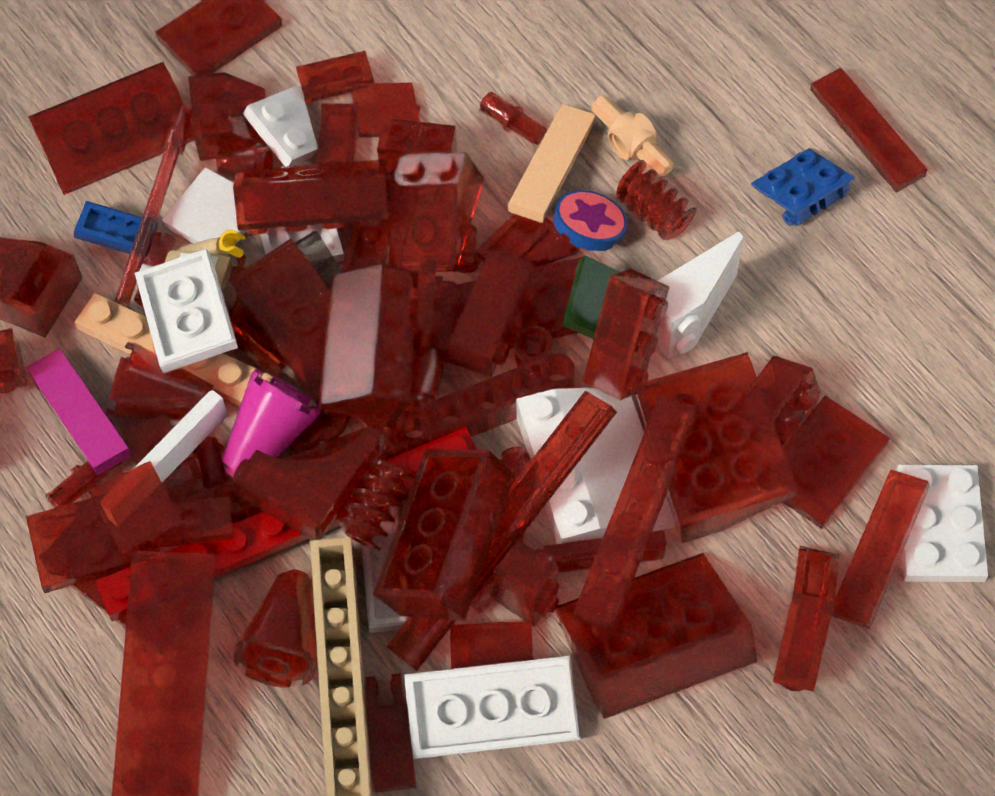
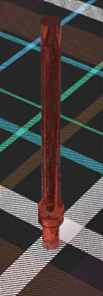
[114,108,193,306]

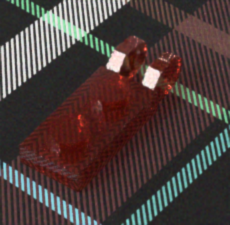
[365,673,417,793]

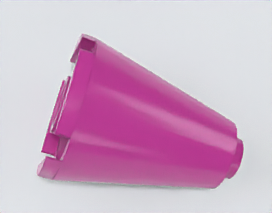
[222,369,322,482]

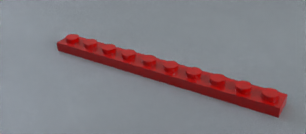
[95,427,483,622]

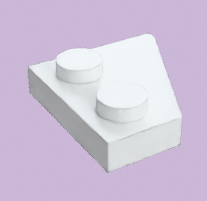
[243,85,318,168]

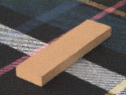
[508,104,596,223]

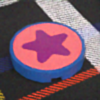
[553,190,628,251]

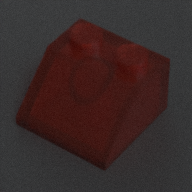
[188,72,272,161]

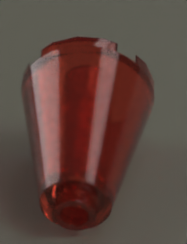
[107,341,219,421]
[233,570,316,688]

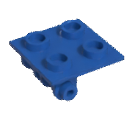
[751,148,854,226]

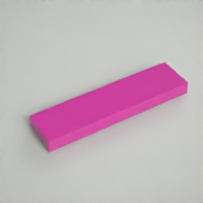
[26,348,132,476]

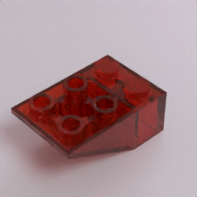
[0,238,83,338]

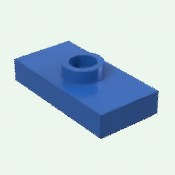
[73,201,158,259]

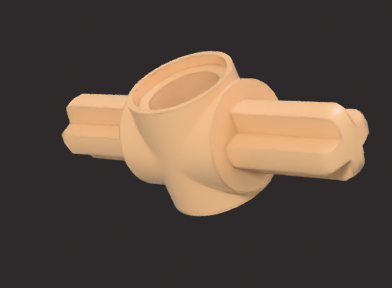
[591,96,674,177]

